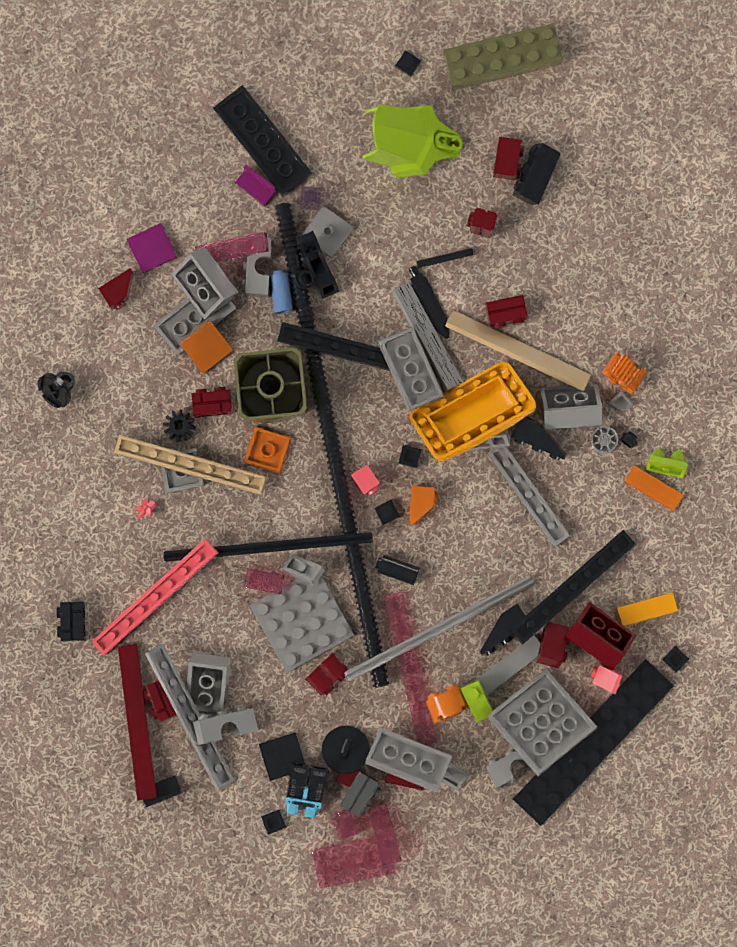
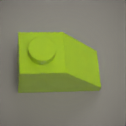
[460,679,493,722]

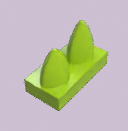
[646,448,688,478]

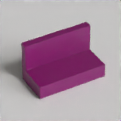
[235,165,276,207]

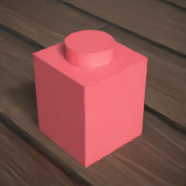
[351,465,380,496]

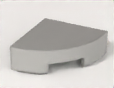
[608,391,634,410]

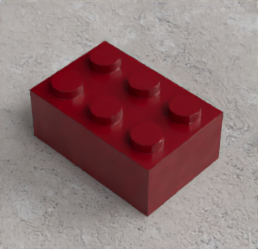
[565,602,637,670]

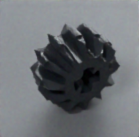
[163,410,196,443]

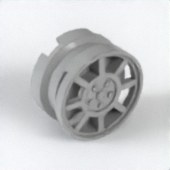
[590,426,618,454]

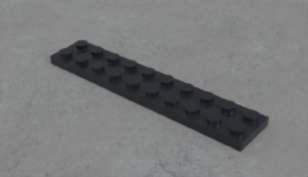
[513,659,674,826]

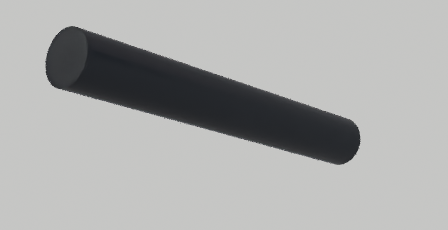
[416,248,473,268]

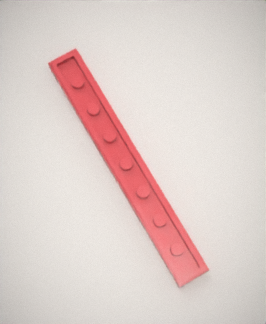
[91,538,219,656]

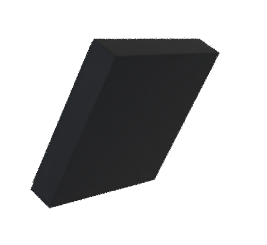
[258,732,305,781]

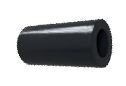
[375,555,420,585]

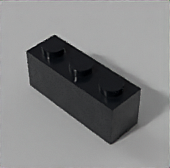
[512,143,561,205]

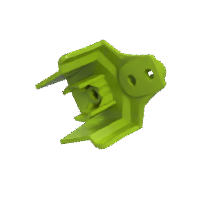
[362,104,463,178]

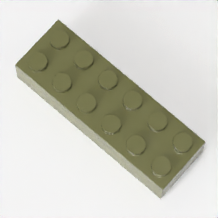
[443,23,563,91]

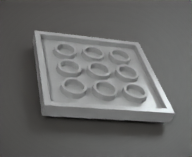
[250,576,354,673]
[487,669,597,776]

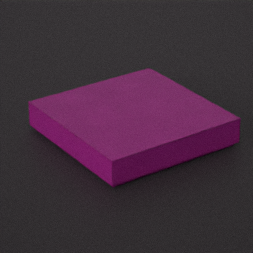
[126,223,177,273]

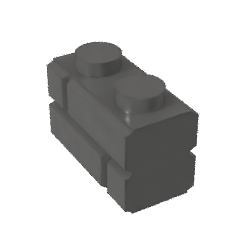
[340,771,381,817]

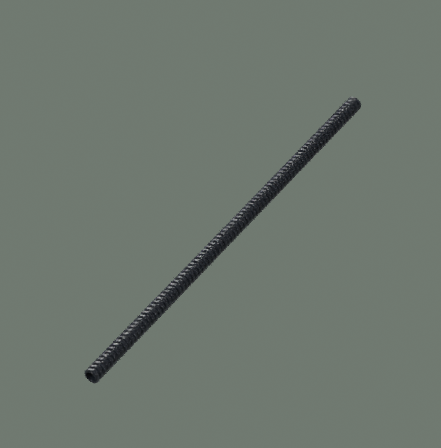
[274,203,390,688]

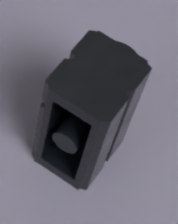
[56,602,86,642]

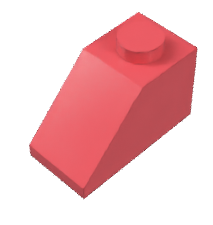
[590,663,622,694]

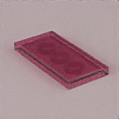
[312,835,396,889]

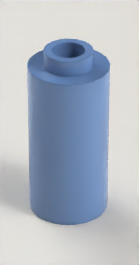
[269,270,293,314]

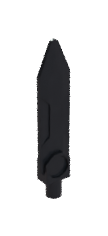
[409,266,449,339]

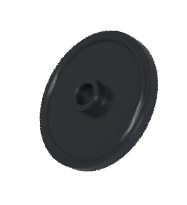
[322,726,370,774]

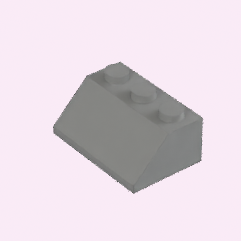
[171,247,239,320]
[540,384,602,429]

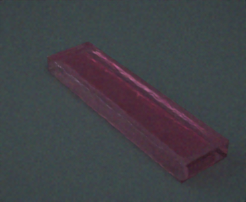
[195,232,269,262]

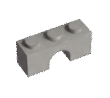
[242,237,272,297]
[193,706,258,745]
[486,749,534,791]

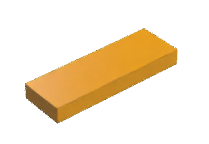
[617,592,678,626]

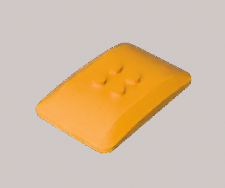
[409,362,536,461]

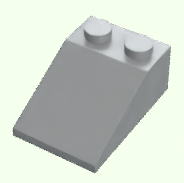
[187,652,231,717]

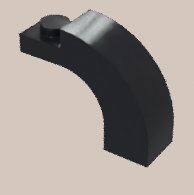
[296,231,340,299]

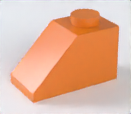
[409,486,438,526]

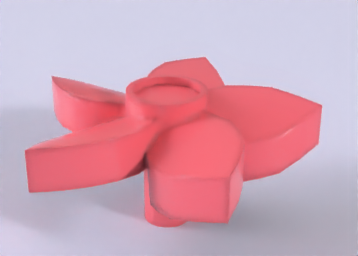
[135,498,156,519]

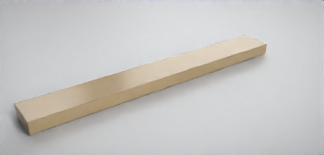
[445,310,591,391]
[114,434,267,495]

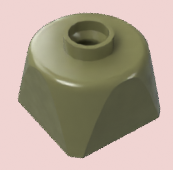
[233,347,307,423]

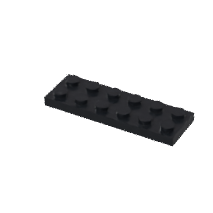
[213,85,312,197]

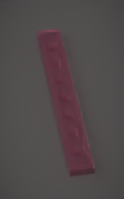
[384,592,437,745]

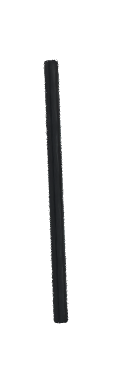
[163,532,373,562]

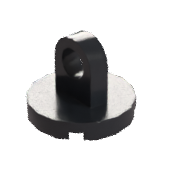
[37,372,75,408]

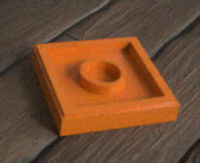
[179,320,233,374]
[243,426,291,474]

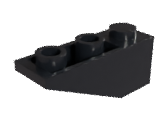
[511,416,566,460]
[479,603,526,656]

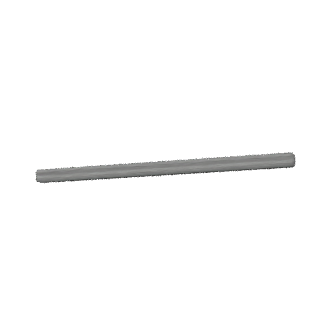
[344,576,534,681]

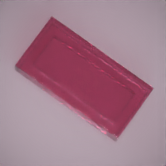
[244,568,285,595]

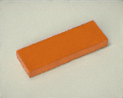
[624,465,683,511]

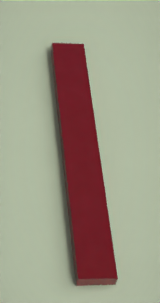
[118,644,157,801]

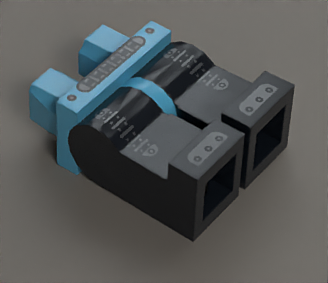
[285,762,329,818]

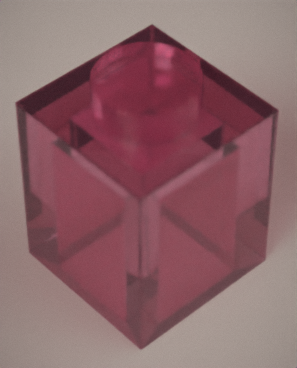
[332,809,358,840]

